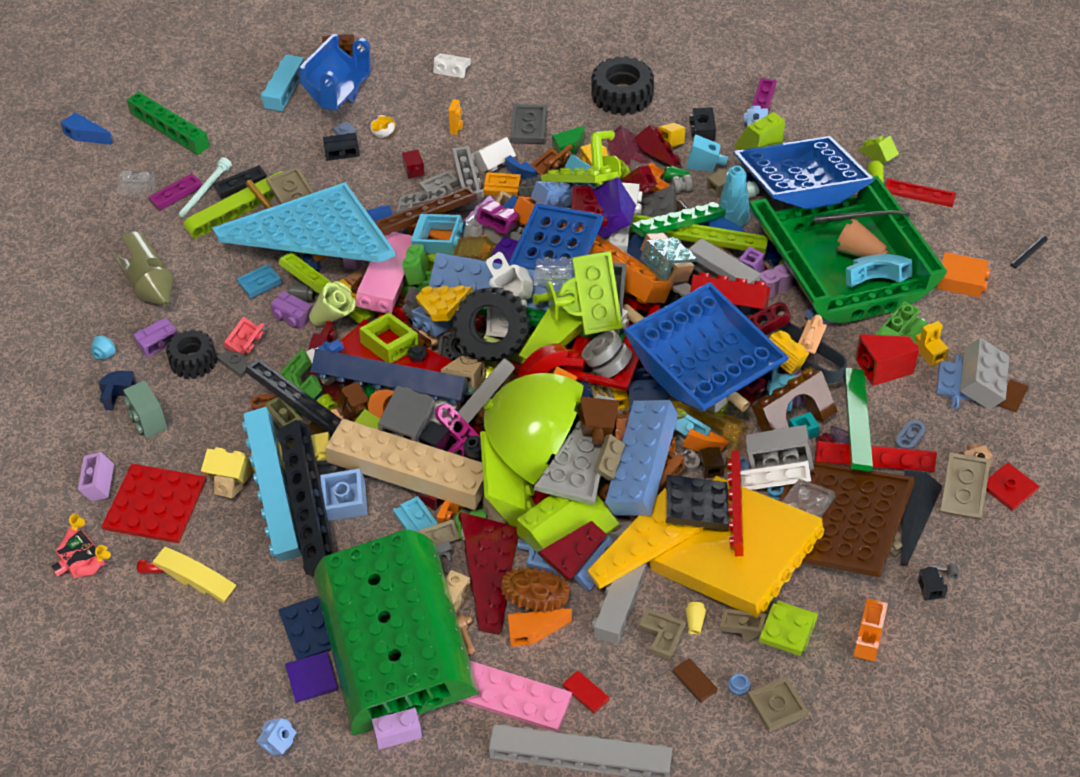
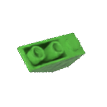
[875,301,920,336]

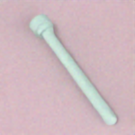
[179,157,232,218]

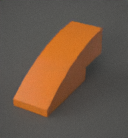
[853,598,888,662]

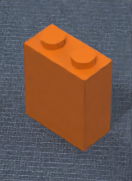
[936,252,991,297]

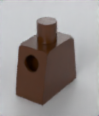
[578,397,619,445]

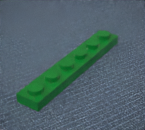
[632,202,726,237]

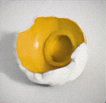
[370,115,395,138]

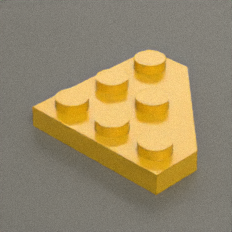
[416,285,473,321]

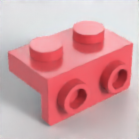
[223,317,264,355]

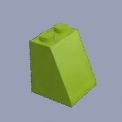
[734,112,785,150]

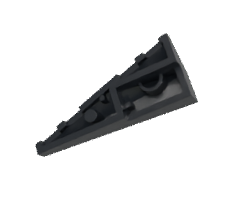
[900,470,942,566]

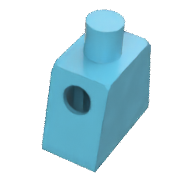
[686,135,728,172]

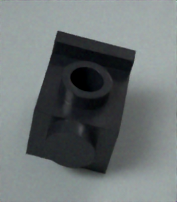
[918,567,948,601]

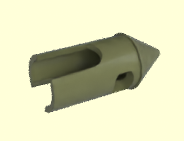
[112,232,174,306]

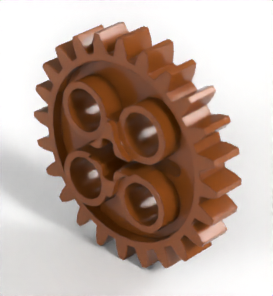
[501,566,570,613]

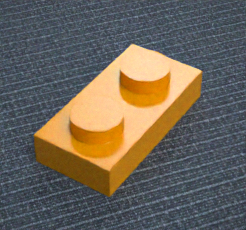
[448,99,463,135]

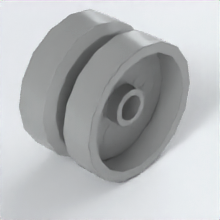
[582,330,632,378]

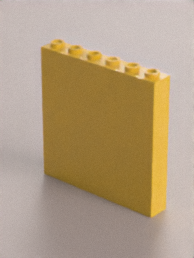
[649,476,824,619]

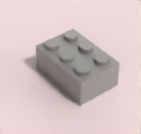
[960,338,1009,409]
[746,425,814,470]

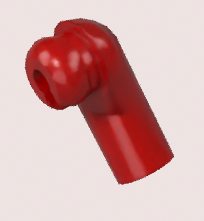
[136,559,164,574]

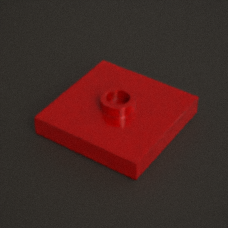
[986,462,1039,511]

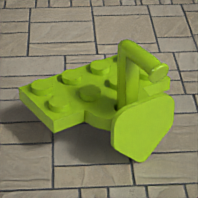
[541,130,621,187]
[533,251,623,335]

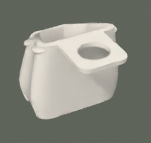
[486,252,533,300]

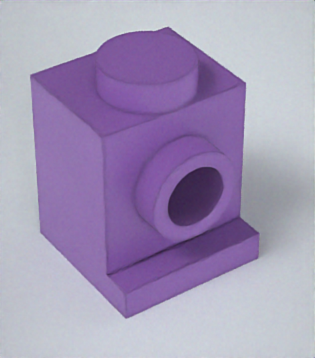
[739,246,765,273]

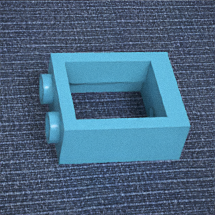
[411,214,465,255]

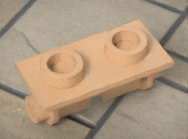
[798,315,827,354]

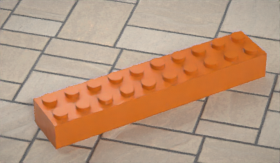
[513,196,674,304]

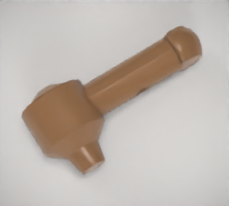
[457,614,475,655]

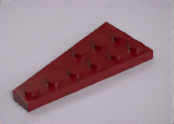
[458,512,517,635]

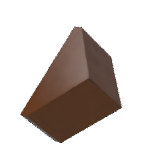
[998,378,1029,413]

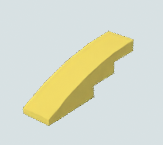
[152,547,236,603]

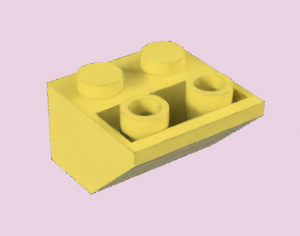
[201,447,254,484]

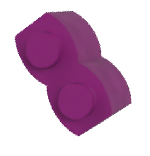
[476,201,520,234]

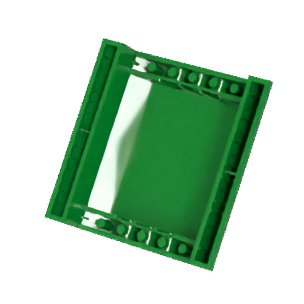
[749,175,947,323]

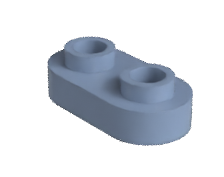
[895,420,926,449]

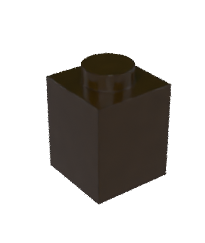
[699,447,724,479]

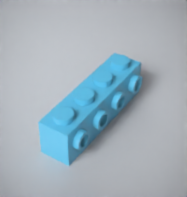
[261,55,304,111]

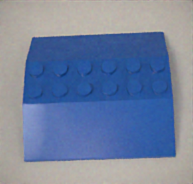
[734,136,874,209]
[624,282,789,411]

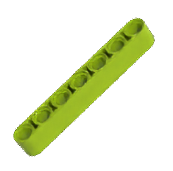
[183,171,284,239]

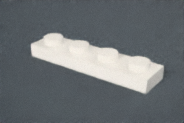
[728,460,811,490]

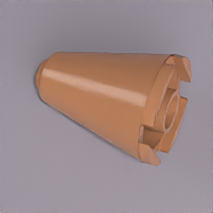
[835,219,889,258]

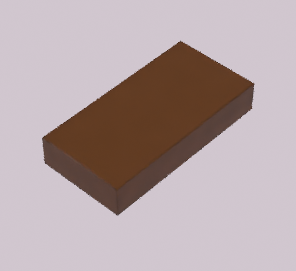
[672,658,718,703]

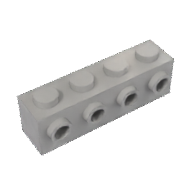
[452,146,484,210]

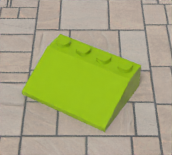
[480,431,535,527]
[517,494,619,553]

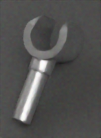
[929,563,959,579]

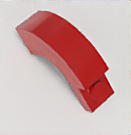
[517,343,585,378]

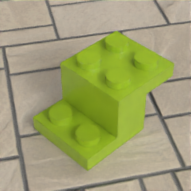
[759,601,818,656]

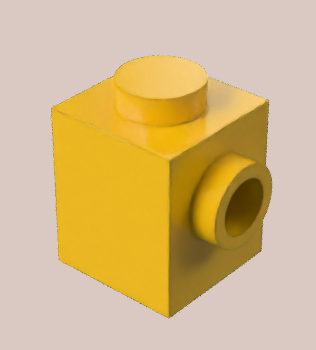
[659,123,686,148]

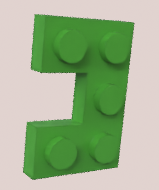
[279,349,322,415]

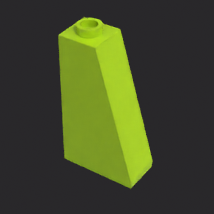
[519,306,583,365]

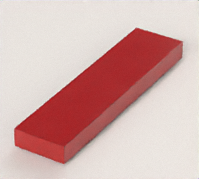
[885,178,956,207]

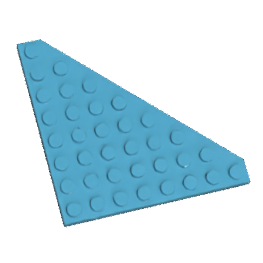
[213,182,396,262]

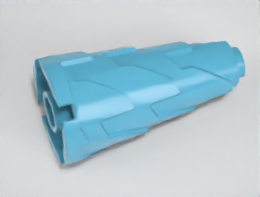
[719,165,751,227]

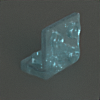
[640,237,696,280]

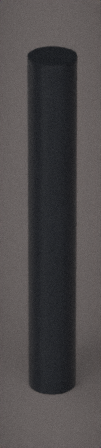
[1010,235,1048,269]

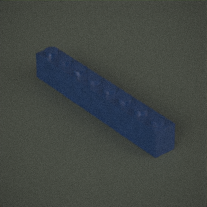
[310,349,469,404]

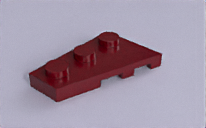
[572,186,608,227]
[537,521,607,581]

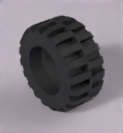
[591,56,654,115]
[453,287,530,362]

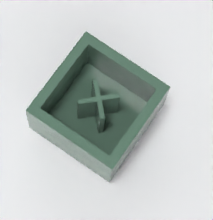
[123,380,168,438]

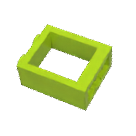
[359,312,418,363]

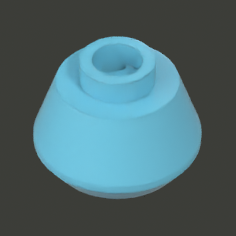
[90,336,115,360]

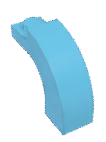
[846,254,912,287]

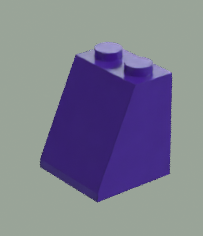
[592,176,636,238]

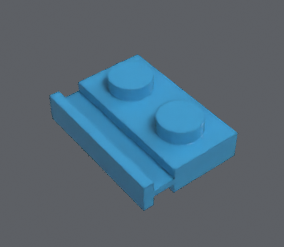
[237,264,282,299]

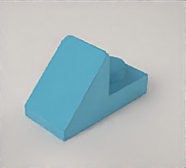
[674,409,711,439]

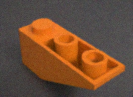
[508,608,572,647]

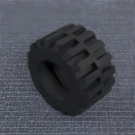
[166,329,217,379]

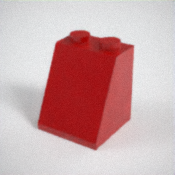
[855,334,919,386]

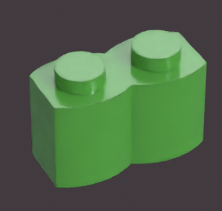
[402,244,429,285]

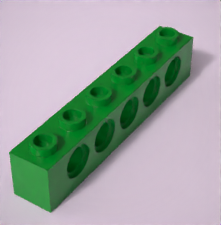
[127,92,210,155]

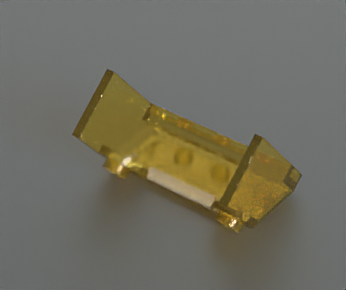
[672,399,748,473]

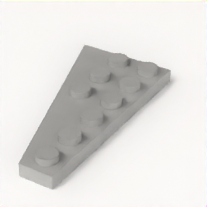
[533,394,616,505]

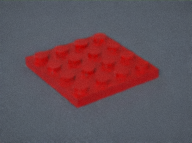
[102,463,207,544]

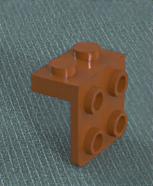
[531,144,573,176]

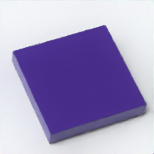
[285,652,338,703]

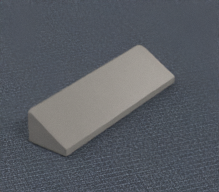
[454,359,515,425]

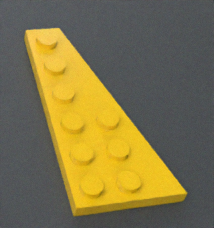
[587,488,704,589]

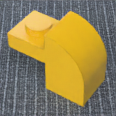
[915,321,949,366]

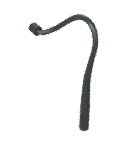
[814,211,911,223]

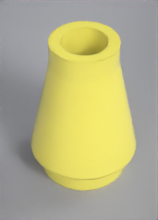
[685,602,706,635]

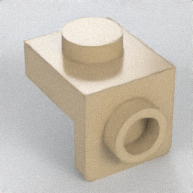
[214,475,243,498]

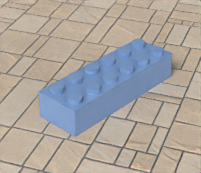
[605,400,678,516]

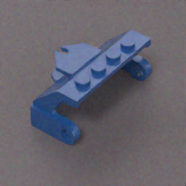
[299,34,371,111]

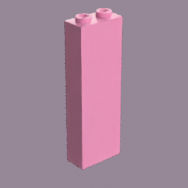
[355,232,412,314]

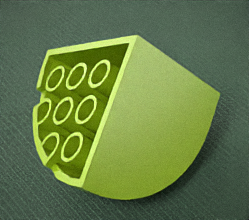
[484,373,583,485]

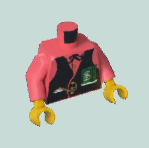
[51,514,111,578]

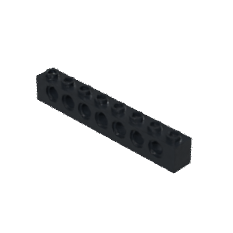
[278,420,335,577]

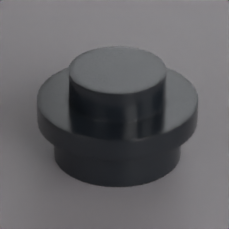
[408,345,427,362]

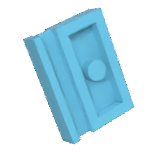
[392,496,438,531]

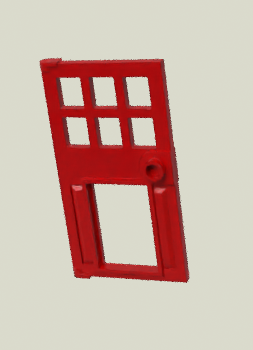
[563,297,660,391]

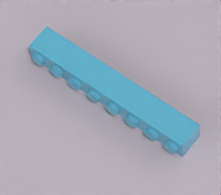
[242,407,302,562]

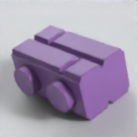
[271,291,313,329]
[133,318,177,358]

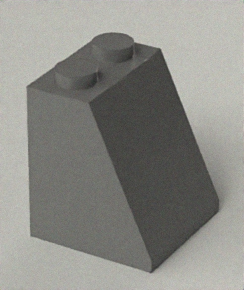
[378,386,434,443]

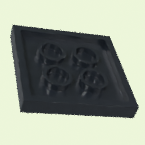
[666,475,729,531]

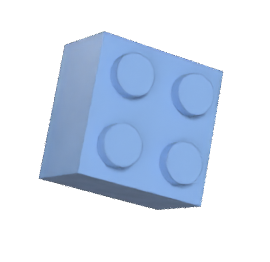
[320,468,368,521]

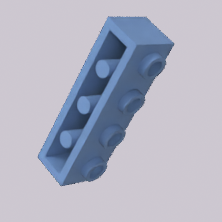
[531,181,596,208]

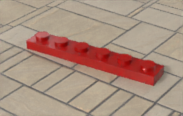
[814,441,937,472]
[728,450,744,557]

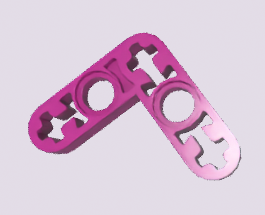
[435,404,480,457]

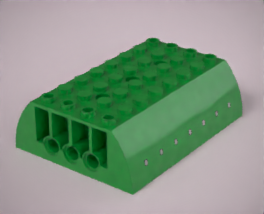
[314,529,479,736]

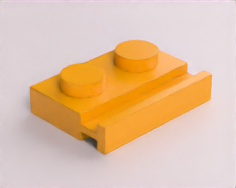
[483,172,521,197]

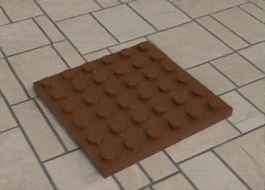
[779,461,915,578]

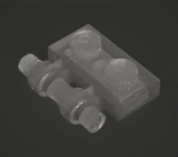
[533,257,574,285]

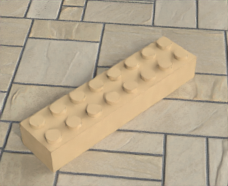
[325,419,484,510]

